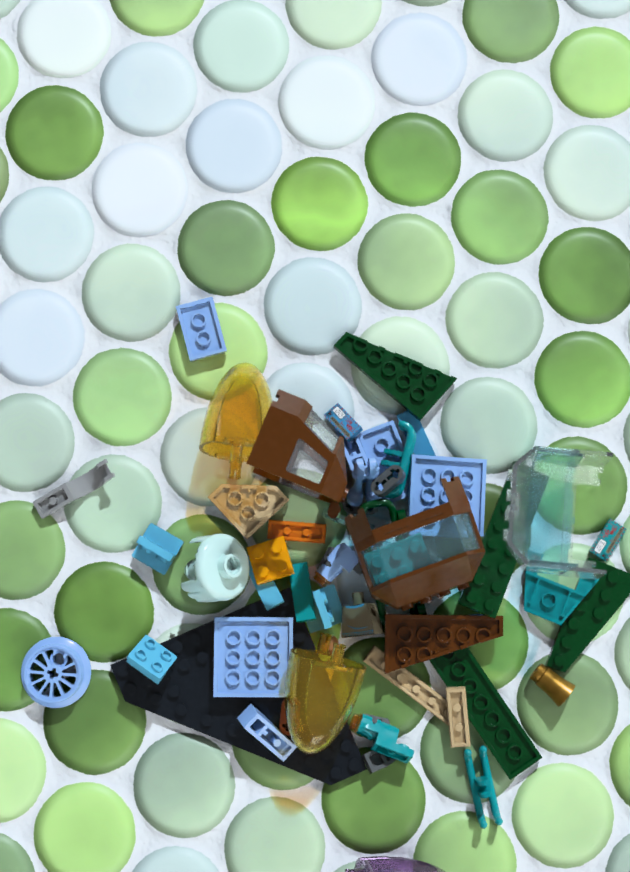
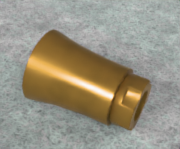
[530,663,575,707]

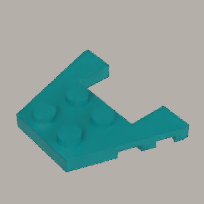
[524,549,600,625]

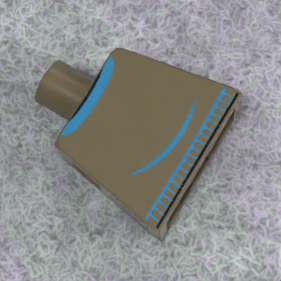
[341,592,384,638]

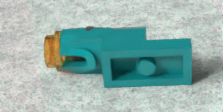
[349,713,415,763]

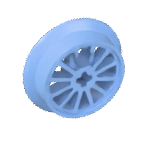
[21,637,91,708]

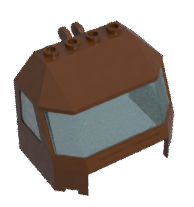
[344,476,485,611]

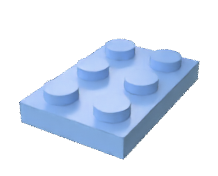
[176,297,227,362]

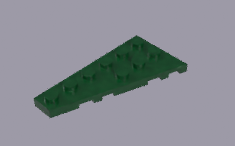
[333,332,457,421]
[545,557,630,673]

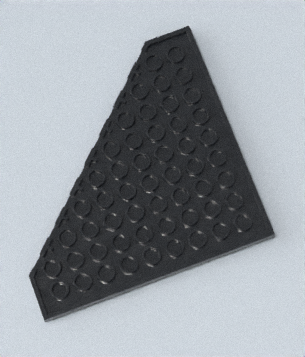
[110,587,367,785]

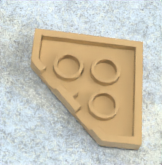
[208,484,289,540]

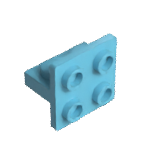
[132,523,184,575]
[306,584,342,633]
[126,635,177,685]

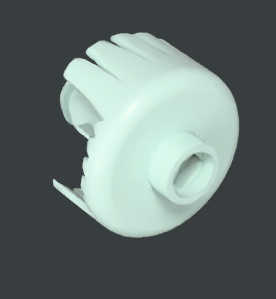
[181,534,250,603]

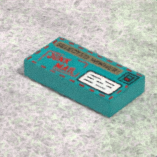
[589,519,627,562]

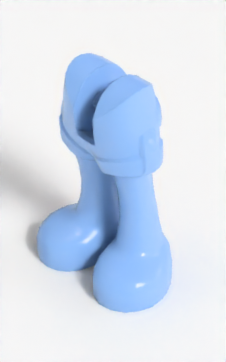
[346,458,382,507]

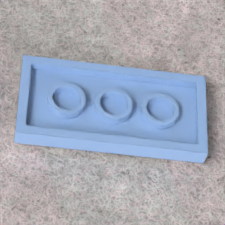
[358,420,410,503]

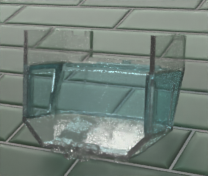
[503,446,613,580]

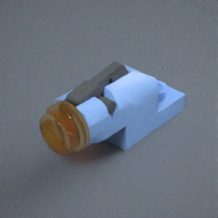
[313,543,365,588]

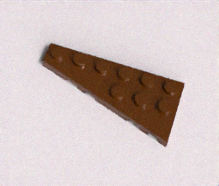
[384,614,503,674]

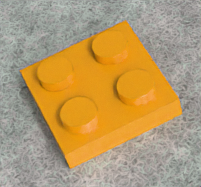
[246,536,295,585]

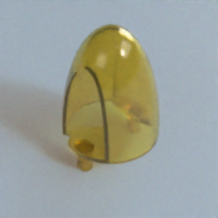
[199,363,273,480]
[285,632,367,754]

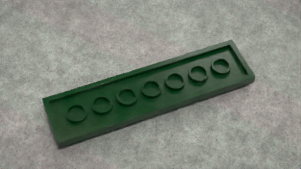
[458,461,549,619]
[429,647,543,780]

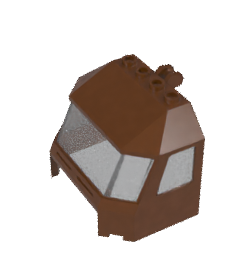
[246,389,349,518]

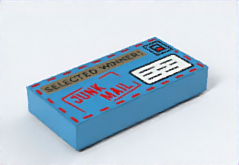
[324,403,363,442]

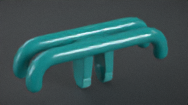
[380,421,416,498]
[463,746,503,829]

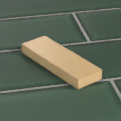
[445,686,471,748]

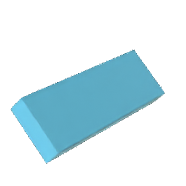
[248,555,285,611]

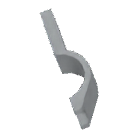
[33,459,115,519]

